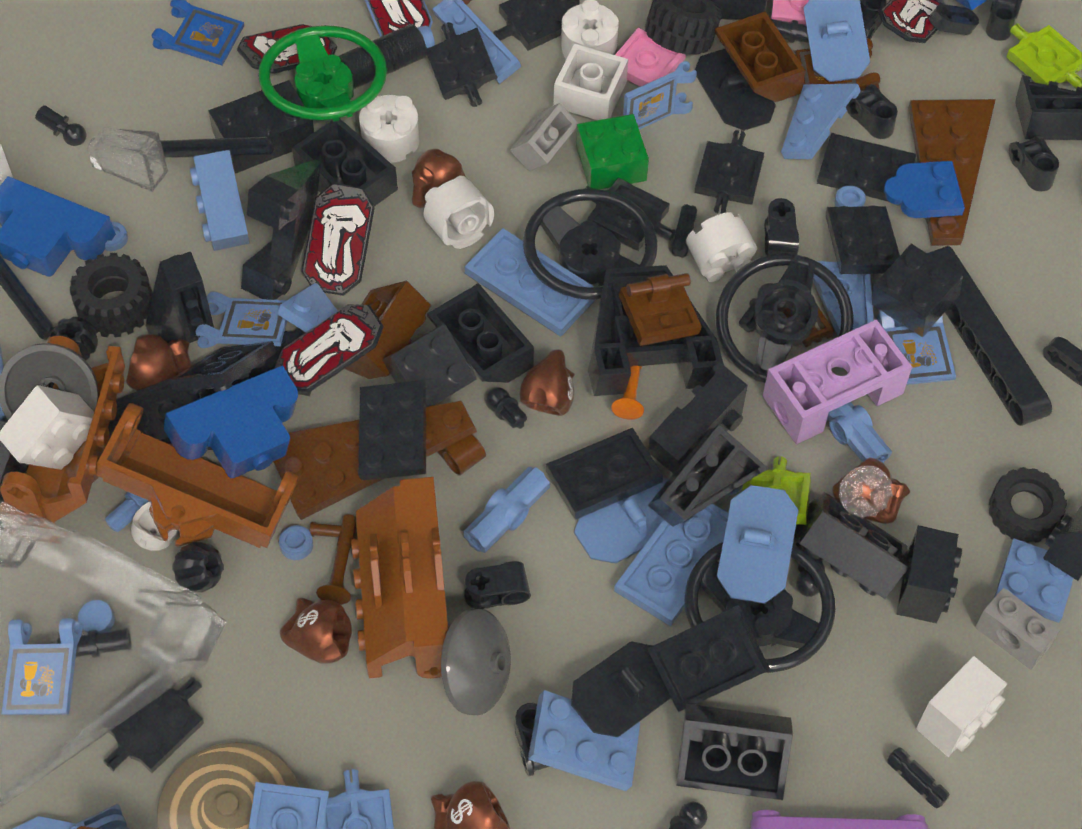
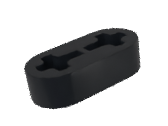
[929,4,979,35]
[1043,337,1082,386]

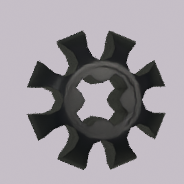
[50,317,98,361]
[172,542,224,592]

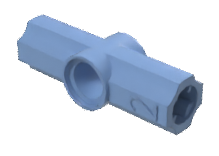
[827,402,892,463]
[464,467,550,553]

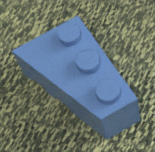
[190,150,250,251]

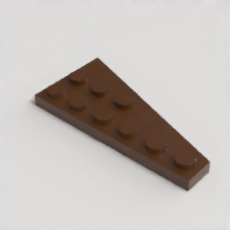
[908,99,996,246]
[273,401,477,520]

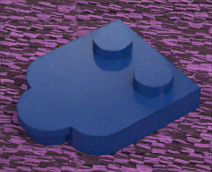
[884,161,965,218]

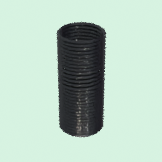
[339,24,427,89]

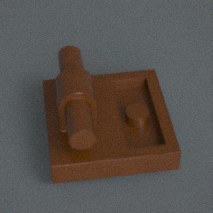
[619,273,702,346]

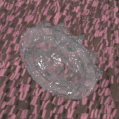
[839,465,893,519]

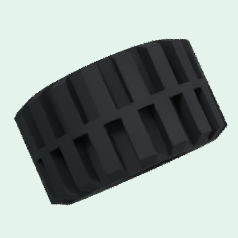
[645,0,722,55]
[69,253,153,338]

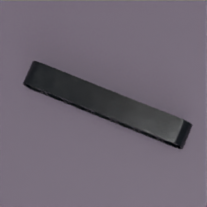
[928,246,1052,426]

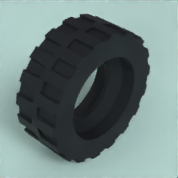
[988,467,1067,543]

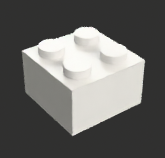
[554,43,628,120]
[0,385,94,470]
[916,656,1007,757]

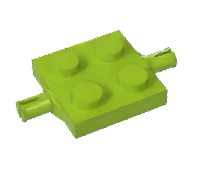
[1006,23,1082,89]
[742,456,811,525]

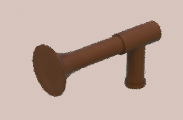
[310,514,357,605]

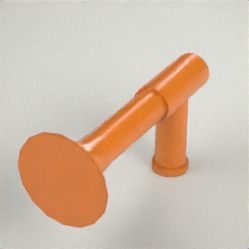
[611,366,644,420]

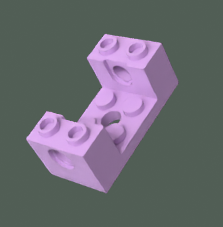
[763,319,912,445]

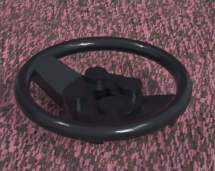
[523,189,658,300]
[716,253,854,383]
[684,542,836,673]

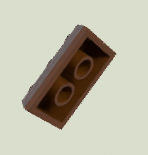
[715,11,806,102]
[345,280,431,379]

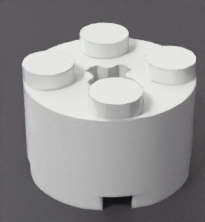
[561,0,619,59]
[359,95,420,163]
[424,176,494,249]
[686,212,757,282]

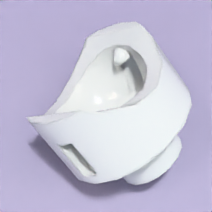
[131,502,177,551]

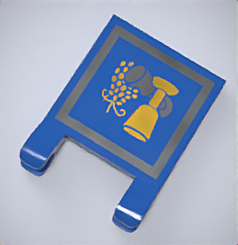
[152,0,244,66]

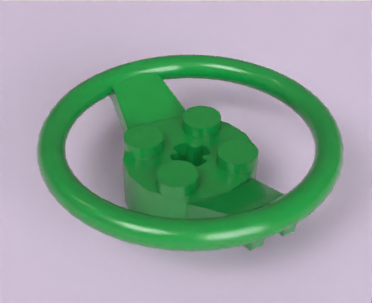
[258,25,387,122]

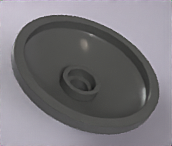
[0,343,99,420]
[441,609,511,715]

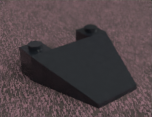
[241,159,321,300]
[588,265,724,396]

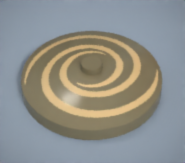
[157,743,299,829]

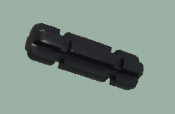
[671,204,697,258]
[887,747,950,808]

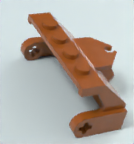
[0,336,125,527]
[97,403,300,548]
[351,477,448,679]

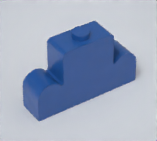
[0,176,116,277]
[164,365,298,478]

